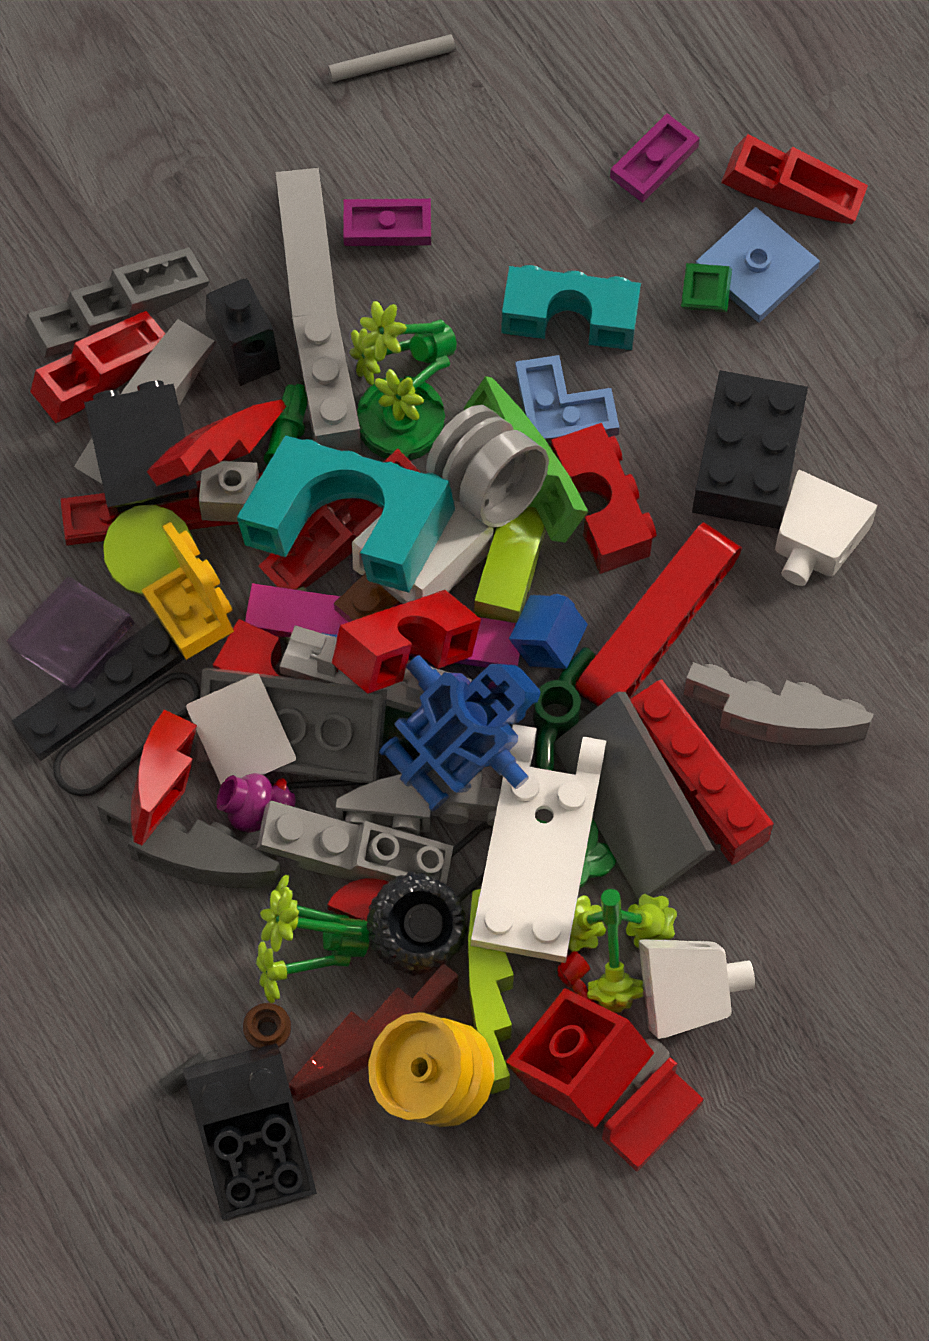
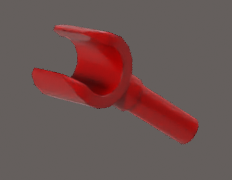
[557,951,595,1003]

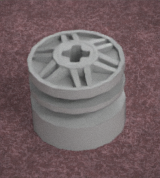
[426,405,549,528]

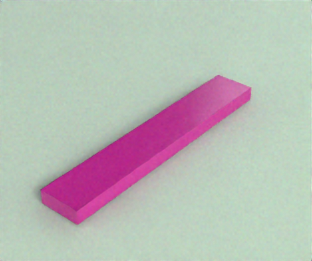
[245,583,520,668]

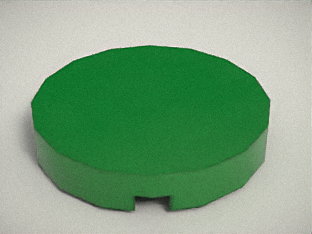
[357,376,445,460]

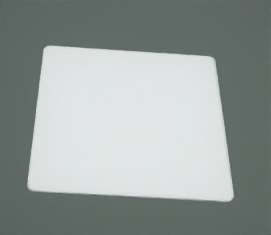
[186,674,296,785]

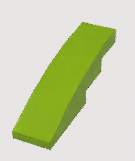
[468,889,514,1094]

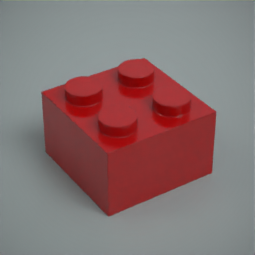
[506,988,654,1128]

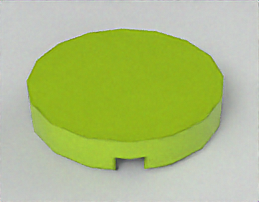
[103,505,193,596]

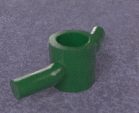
[533,647,596,771]

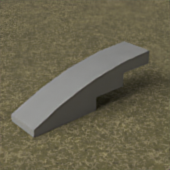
[276,168,336,318]
[74,319,217,484]

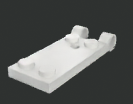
[471,724,606,963]

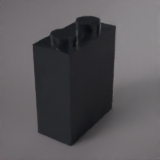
[84,380,198,516]

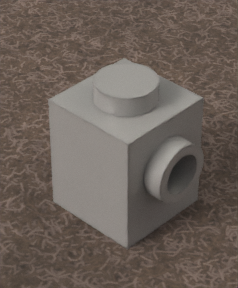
[199,461,259,522]

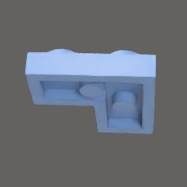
[515,355,619,446]

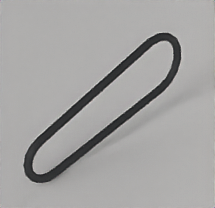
[53,672,200,796]

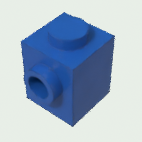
[509,594,588,669]

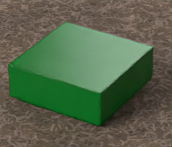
[681,263,732,312]

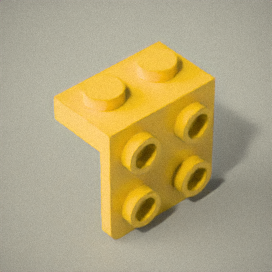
[141,522,234,660]

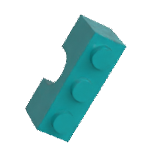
[501,265,641,350]

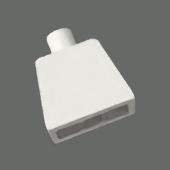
[775,470,877,586]
[639,939,755,1039]

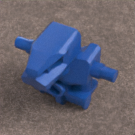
[379,655,541,811]

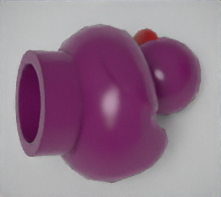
[216,773,296,833]

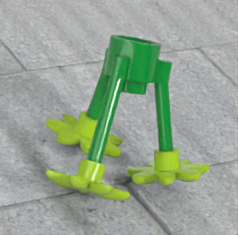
[349,301,457,421]
[256,875,370,1003]

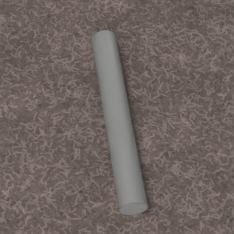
[328,34,455,82]

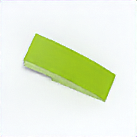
[474,507,546,623]

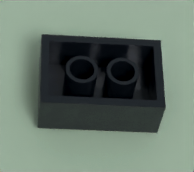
[692,370,808,529]

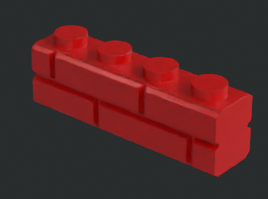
[630,679,774,865]

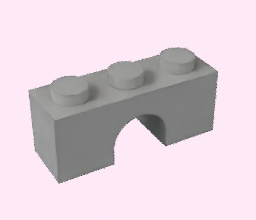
[292,310,361,453]

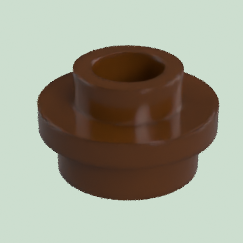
[243,1003,291,1049]

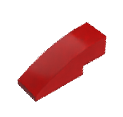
[721,134,868,225]
[30,311,165,423]
[131,710,197,846]

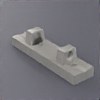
[280,625,472,714]

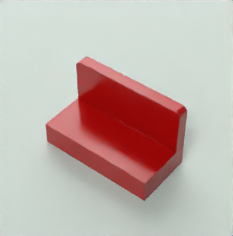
[602,1057,704,1172]

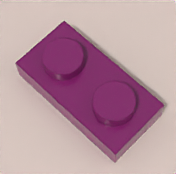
[610,113,700,203]
[343,198,431,246]

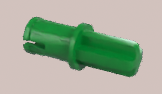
[263,383,308,465]

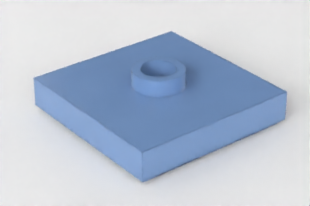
[696,207,820,323]

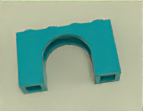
[237,435,455,593]

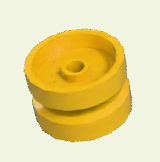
[368,1012,495,1127]

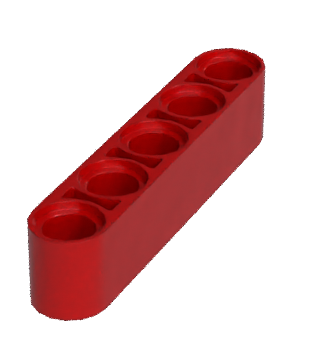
[575,522,742,707]

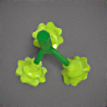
[568,889,677,1012]

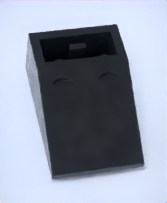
[183,1043,317,1220]

